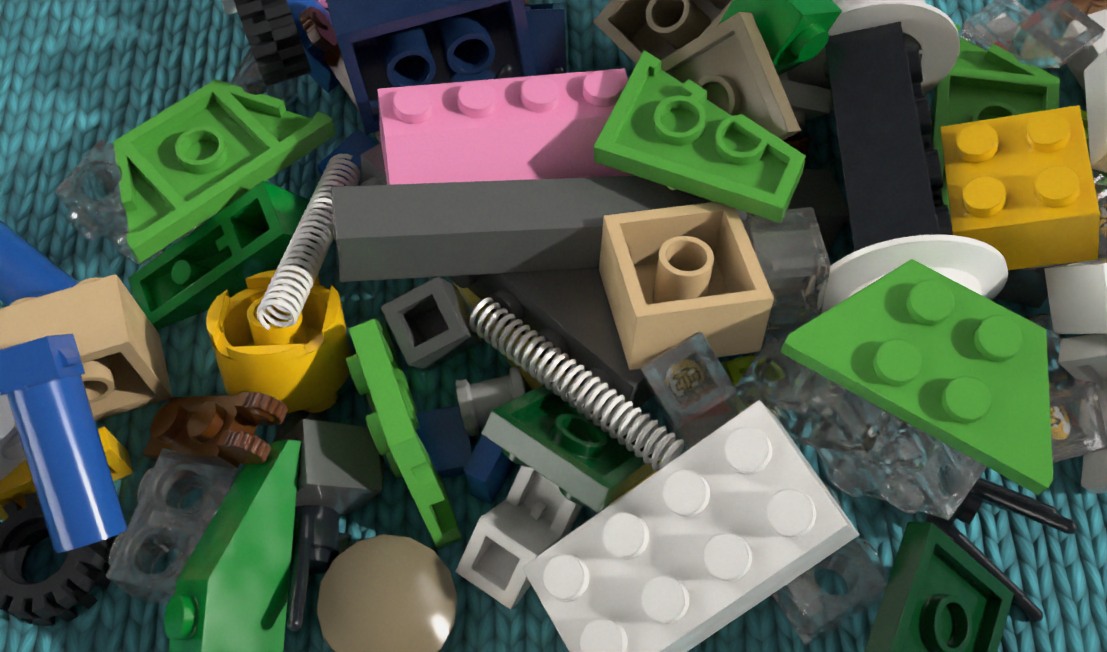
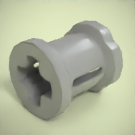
[456,366,526,437]

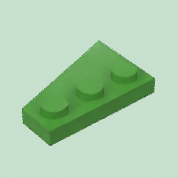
[593,50,806,223]

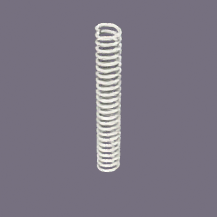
[256,154,361,330]
[469,297,684,470]

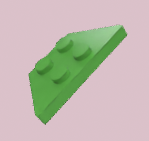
[930,23,1060,219]
[113,79,336,264]
[780,259,1053,495]
[346,319,463,550]

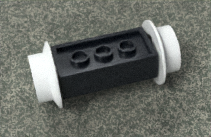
[787,0,1008,313]

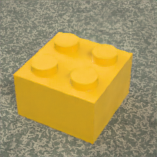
[940,105,1100,270]

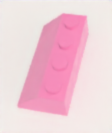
[377,68,635,185]

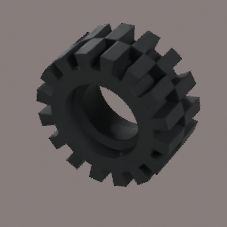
[234,0,312,87]
[0,492,116,626]

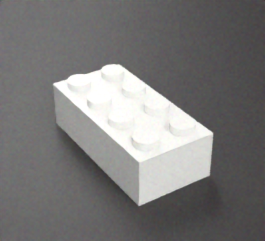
[522,400,860,652]

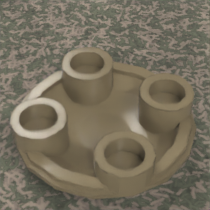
[316,534,458,652]

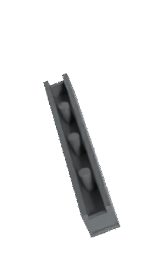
[331,168,850,282]

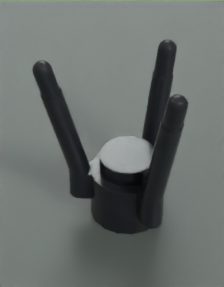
[915,456,1078,622]
[287,505,352,631]

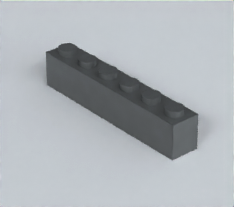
[360,143,658,418]

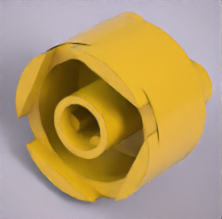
[206,270,352,413]

